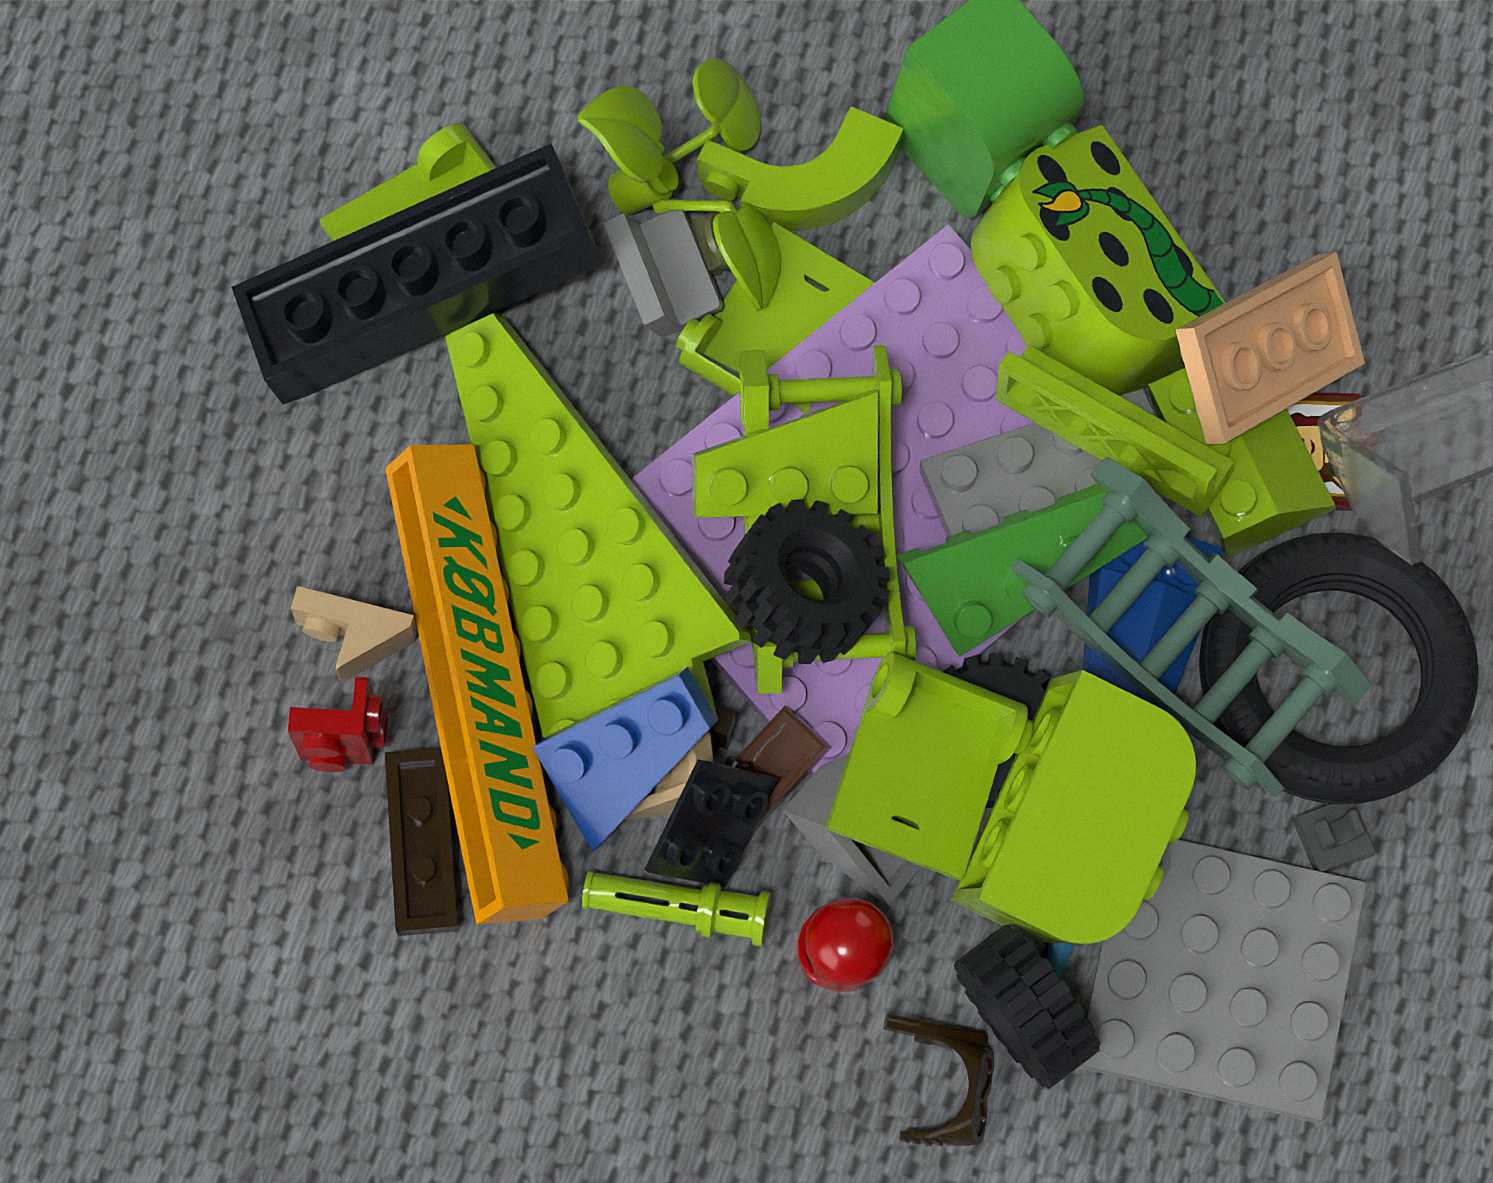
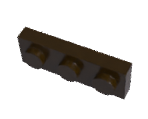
[385,747,459,936]

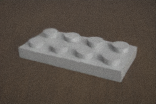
[919,388,1174,537]

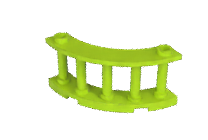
[740,345,916,694]

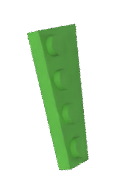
[897,484,1148,657]

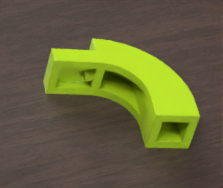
[697,106,904,231]

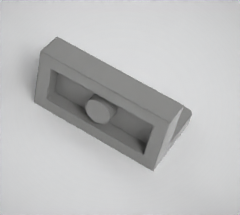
[603,211,723,338]

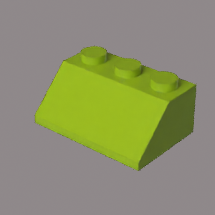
[1148,368,1336,559]

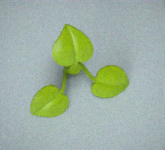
[576,58,781,311]

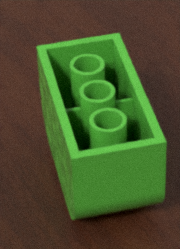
[884,0,1084,218]

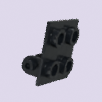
[644,756,778,887]

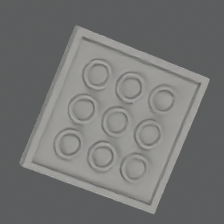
[1078,839,1367,1124]

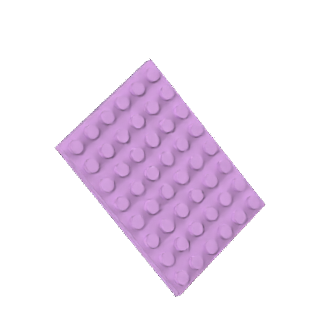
[630,225,1035,776]

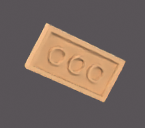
[1175,252,1365,444]

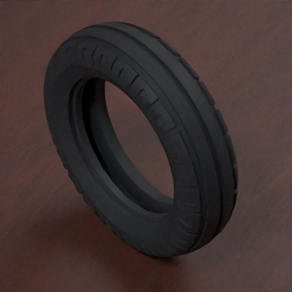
[1199,533,1478,804]

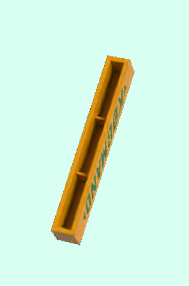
[385,444,569,925]

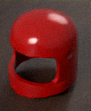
[796,897,894,992]

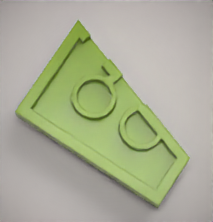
[692,390,878,517]

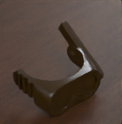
[883,1013,994,1146]

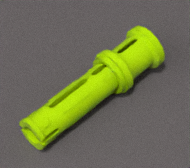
[582,870,772,947]

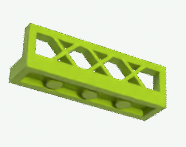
[996,345,1235,517]

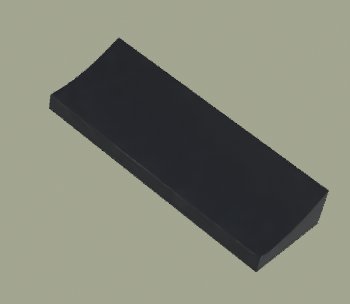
[231,143,604,405]

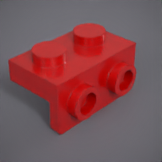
[288,676,388,772]

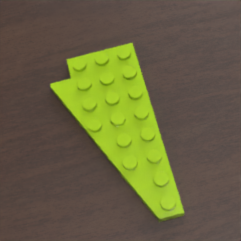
[445,313,752,738]

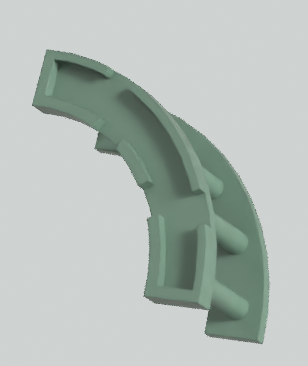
[1010,456,1372,797]

